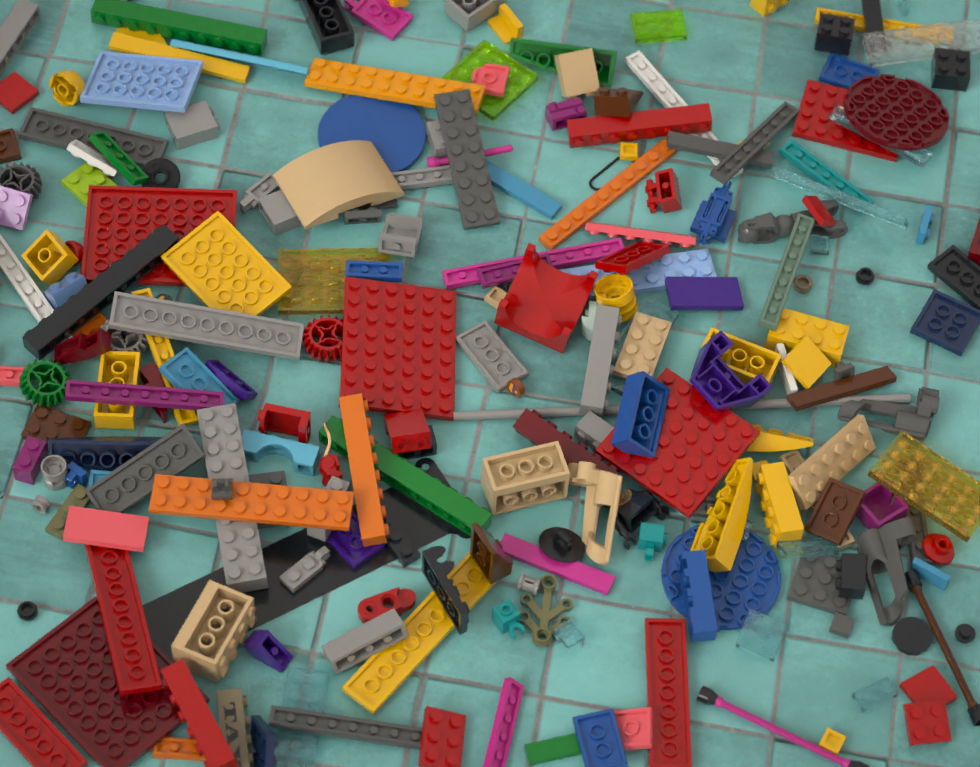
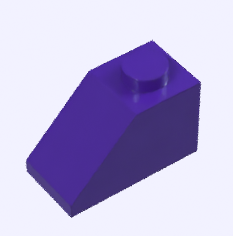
[243,630,293,672]

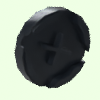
[892,617,933,656]

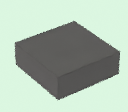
[829,612,855,638]

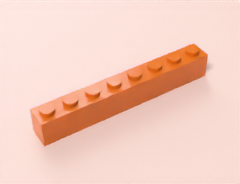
[339,393,390,547]

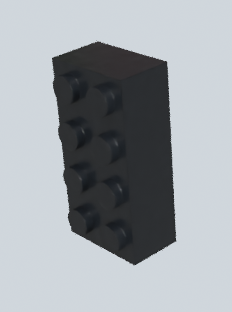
[299,0,354,55]

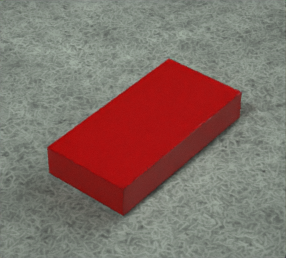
[802,195,836,227]

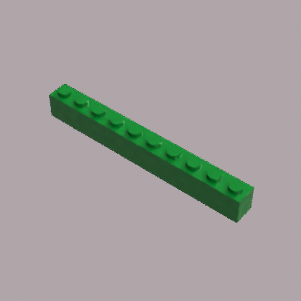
[91,0,267,56]
[318,415,492,536]

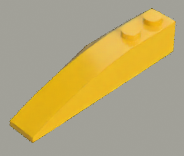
[746,424,814,452]
[690,457,753,573]

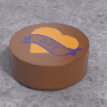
[507,378,525,398]

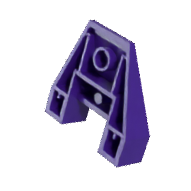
[690,330,773,410]

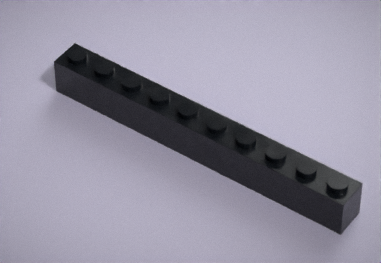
[22,224,180,361]

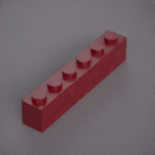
[512,408,620,475]

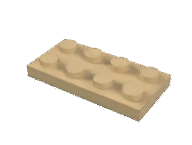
[613,312,672,379]

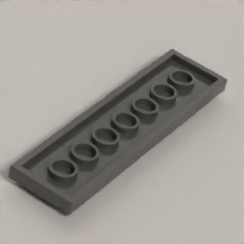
[434,89,500,230]
[18,107,169,168]

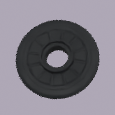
[141,158,180,188]

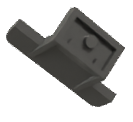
[344,199,398,225]

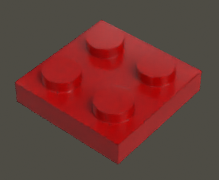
[903,700,952,746]

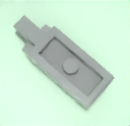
[239,172,280,213]
[279,546,330,593]

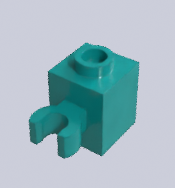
[637,522,668,561]
[491,599,525,640]

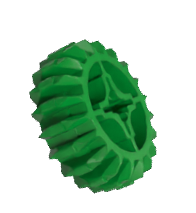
[19,358,72,407]

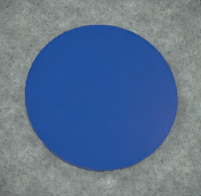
[318,95,426,172]
[661,524,781,630]

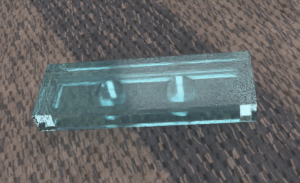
[776,539,839,558]

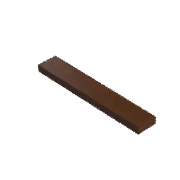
[787,366,897,411]

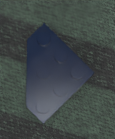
[250,715,278,767]

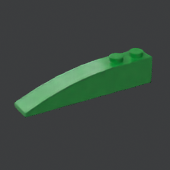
[509,38,617,87]

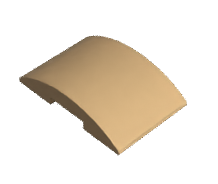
[273,140,404,229]

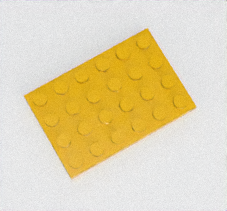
[161,211,292,316]

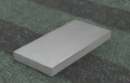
[456,320,529,394]

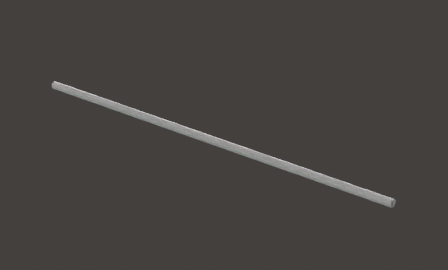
[453,393,911,421]

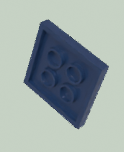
[910,289,980,356]

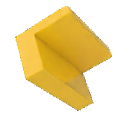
[487,3,524,45]

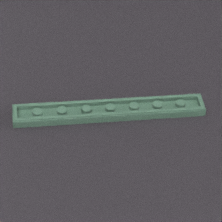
[758,213,815,331]

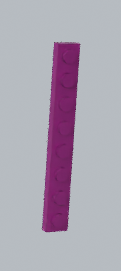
[65,380,224,410]

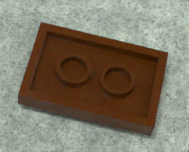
[21,404,92,446]
[804,477,866,546]

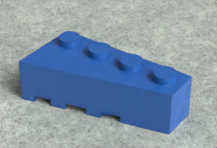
[677,550,720,642]

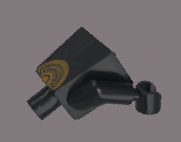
[614,488,670,550]

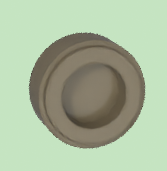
[793,275,812,294]

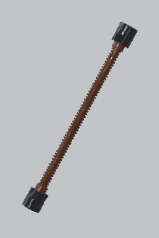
[905,570,980,727]

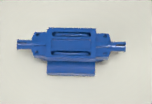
[690,181,737,245]

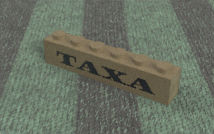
[216,688,253,767]

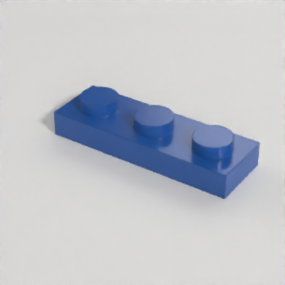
[345,260,403,282]

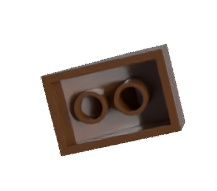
[594,87,643,117]
[470,522,513,584]

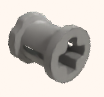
[517,573,541,596]

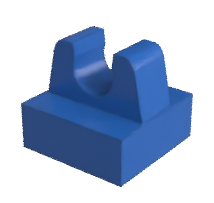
[65,461,89,489]

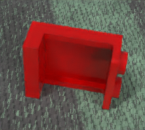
[258,403,311,444]
[384,408,431,454]

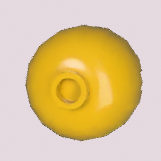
[49,70,85,107]

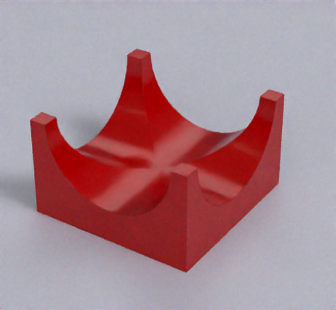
[494,243,598,354]

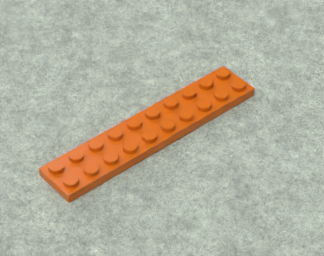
[149,474,354,531]

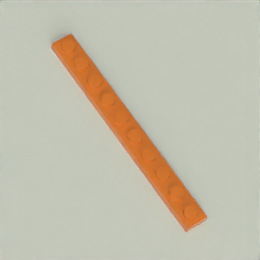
[538,138,677,250]

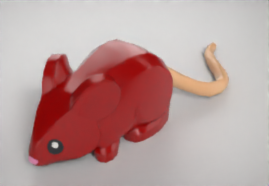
[319,423,343,487]

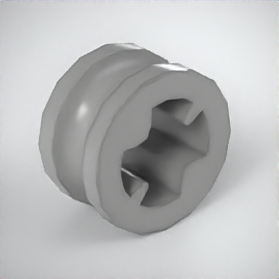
[31,495,51,515]

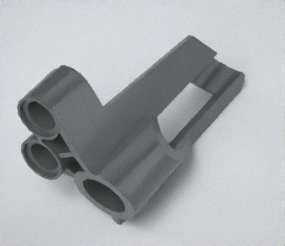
[837,387,940,441]
[857,518,917,626]

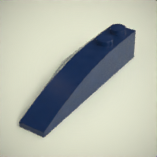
[48,436,162,471]

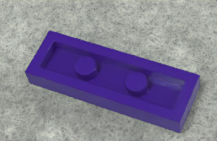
[205,360,258,401]

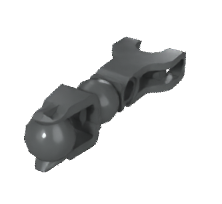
[738,199,848,244]

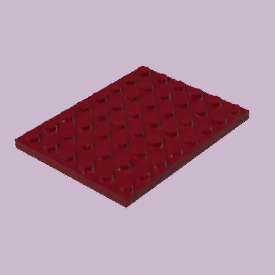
[6,596,210,767]

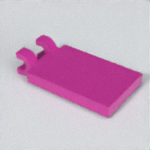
[343,0,413,41]

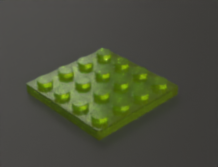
[442,40,539,121]

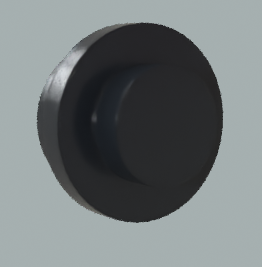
[856,267,874,285]
[17,601,38,621]
[955,624,976,644]

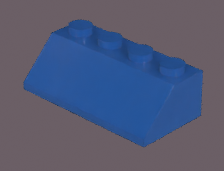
[611,371,670,458]

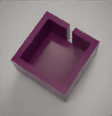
[856,479,909,530]

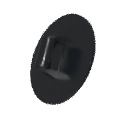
[539,527,585,563]

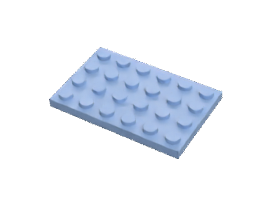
[80,51,204,113]

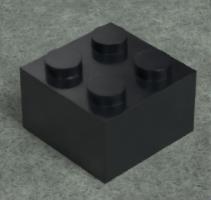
[814,13,855,56]
[931,48,970,92]

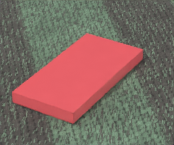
[63,506,149,552]

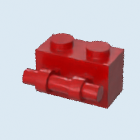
[645,168,682,213]

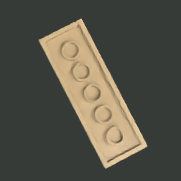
[788,414,876,510]

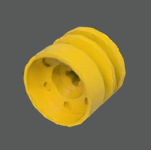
[594,273,638,323]

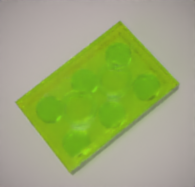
[630,9,687,44]

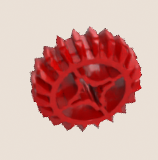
[302,315,343,363]

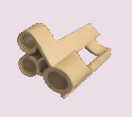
[568,461,623,565]

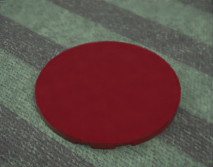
[844,74,949,151]

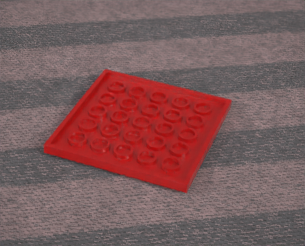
[595,367,760,518]

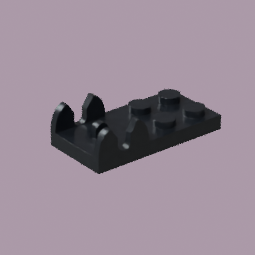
[422,546,470,635]

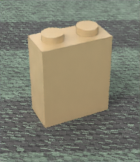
[554,48,600,99]

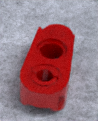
[357,587,416,624]

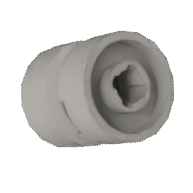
[41,455,68,491]

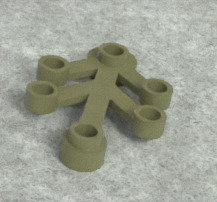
[520,574,573,647]

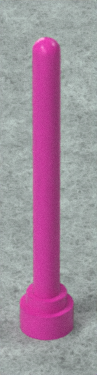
[427,145,513,168]

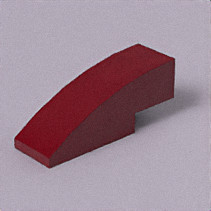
[54,328,112,364]
[139,362,168,423]

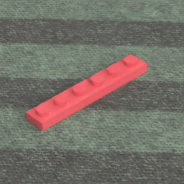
[585,221,696,248]

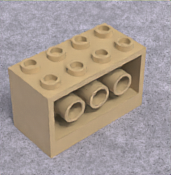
[481,441,570,516]
[171,580,257,684]

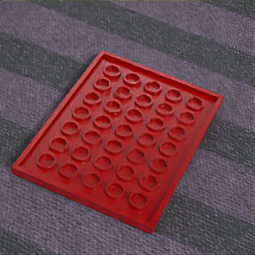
[81,185,237,286]
[339,277,456,421]

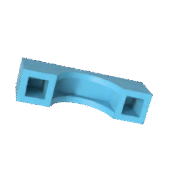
[242,429,320,476]

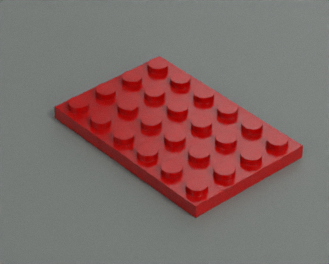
[792,80,899,162]

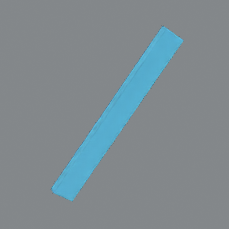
[170,39,310,76]

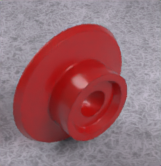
[922,533,954,565]

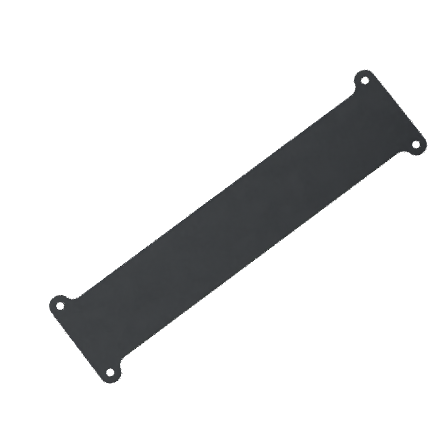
[142,458,471,661]

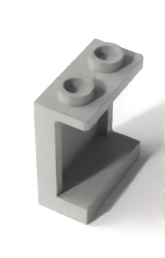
[378,213,423,258]

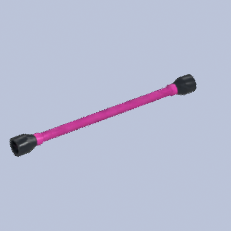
[696,685,869,767]

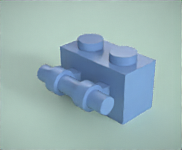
[43,272,87,309]

